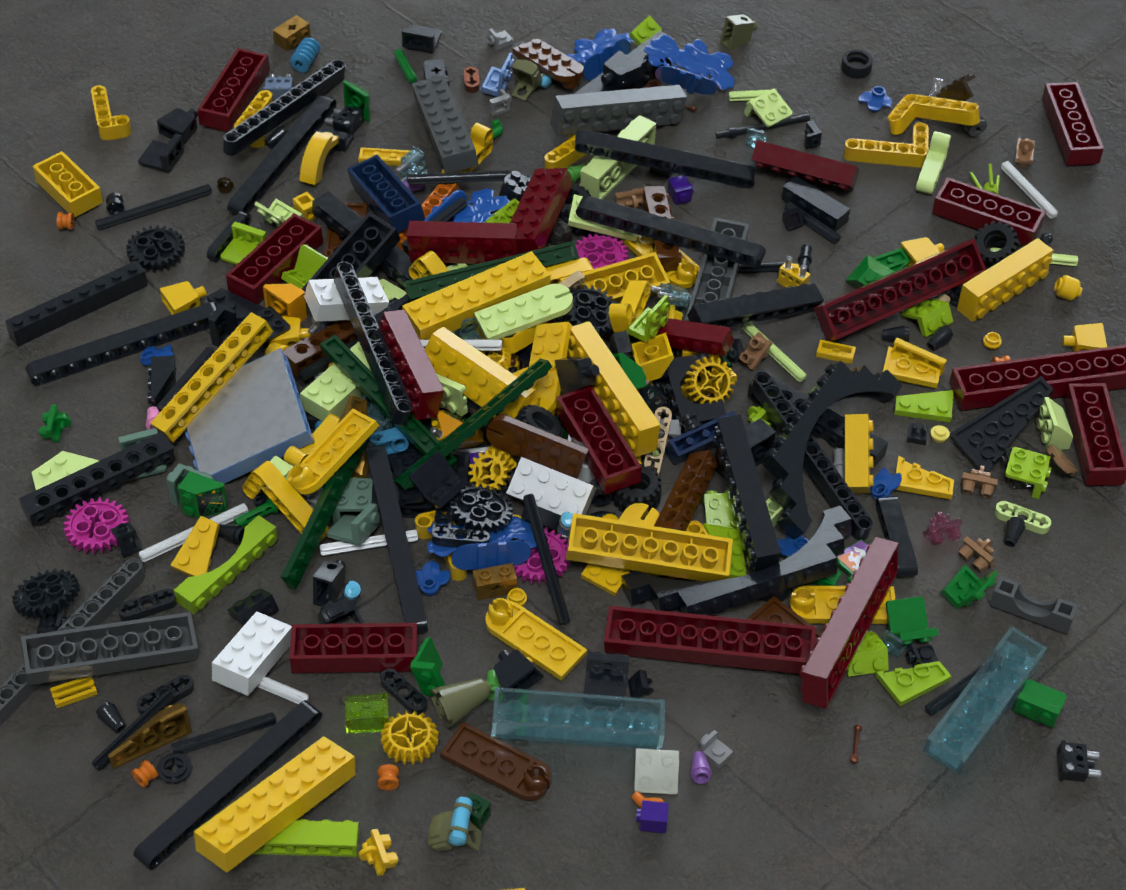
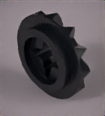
[157,752,192,785]

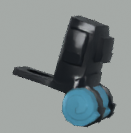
[318,581,364,624]

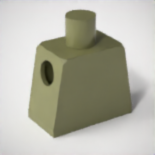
[720,14,757,51]

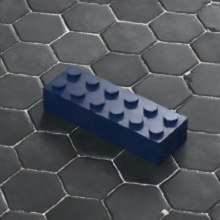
[347,155,425,233]

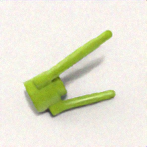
[970,163,1000,195]

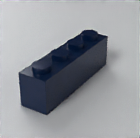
[665,411,736,465]

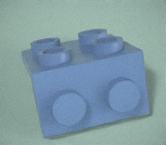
[481,53,515,97]

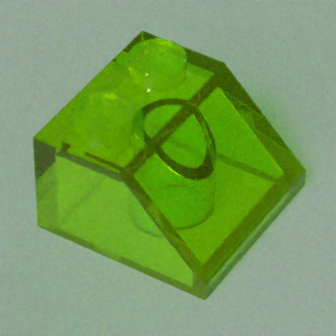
[345,693,389,733]

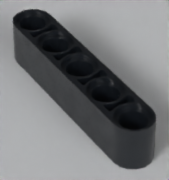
[876,496,918,578]

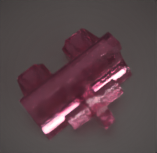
[923,511,963,545]

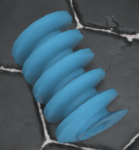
[290,38,321,73]

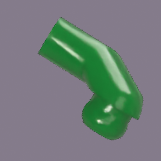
[491,119,503,139]

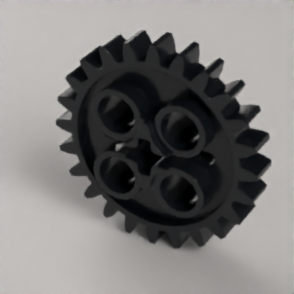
[126,225,185,272]
[564,285,617,337]
[448,483,513,534]
[12,569,80,619]

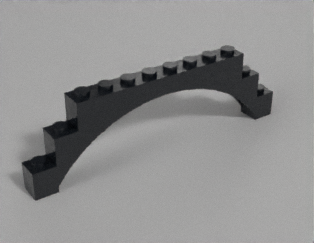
[762,361,902,539]
[621,506,852,615]

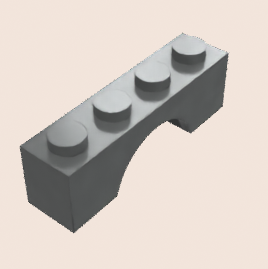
[990,576,1078,634]

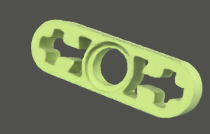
[994,501,1051,534]

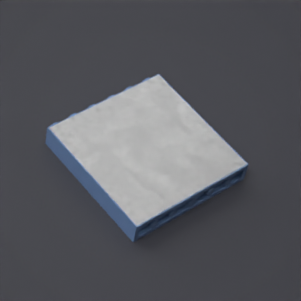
[185,348,314,483]

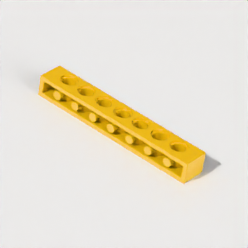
[150,312,274,443]

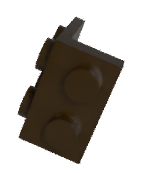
[936,74,976,102]

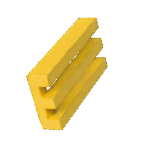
[816,340,856,364]
[50,676,98,708]

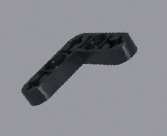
[432,502,490,547]

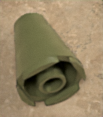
[430,678,492,728]

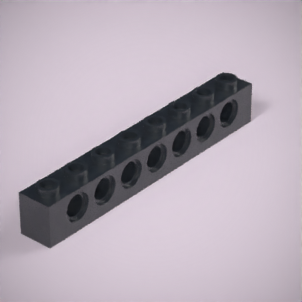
[747,376,888,467]
[19,432,175,526]

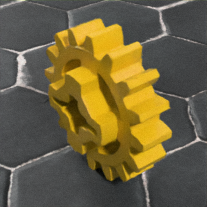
[468,450,511,491]

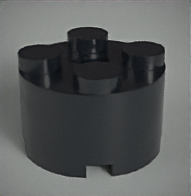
[498,171,531,202]

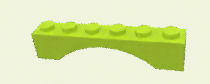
[174,515,278,614]

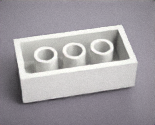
[304,277,389,322]
[506,457,597,516]
[212,611,292,696]

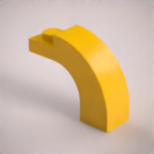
[299,132,339,185]

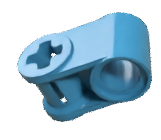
[369,427,409,455]

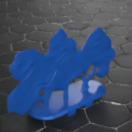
[565,29,633,81]
[644,34,735,95]
[424,188,509,223]
[427,516,537,570]

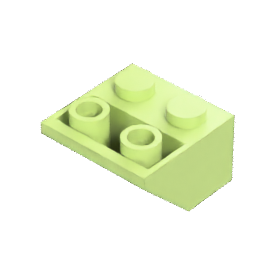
[1036,397,1073,450]

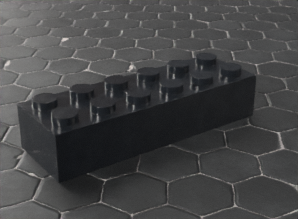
[302,212,401,301]

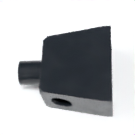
[601,50,642,88]
[157,108,198,145]
[555,357,599,395]
[313,560,346,607]
[494,650,544,701]

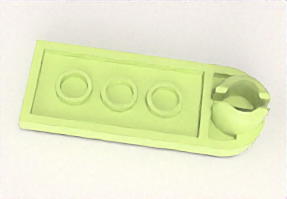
[474,284,573,340]

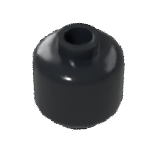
[589,478,613,506]

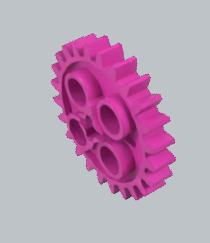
[575,233,629,269]
[64,497,130,554]
[510,527,571,585]

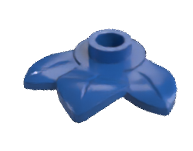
[859,86,892,112]
[140,344,174,366]
[870,467,902,500]
[777,533,809,556]
[415,561,451,596]

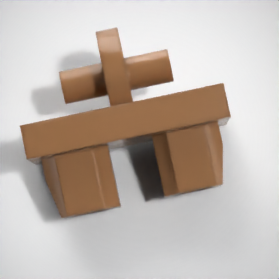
[1015,138,1035,169]
[615,188,644,209]
[739,332,773,370]
[960,465,998,499]
[959,536,995,573]

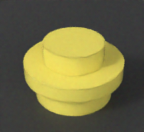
[930,425,950,443]

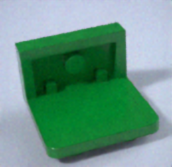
[941,565,998,609]
[885,596,939,645]
[410,638,445,697]
[1013,680,1066,728]

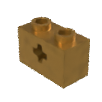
[273,15,311,51]
[473,563,517,601]

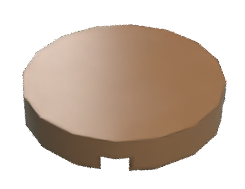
[1047,444,1078,476]

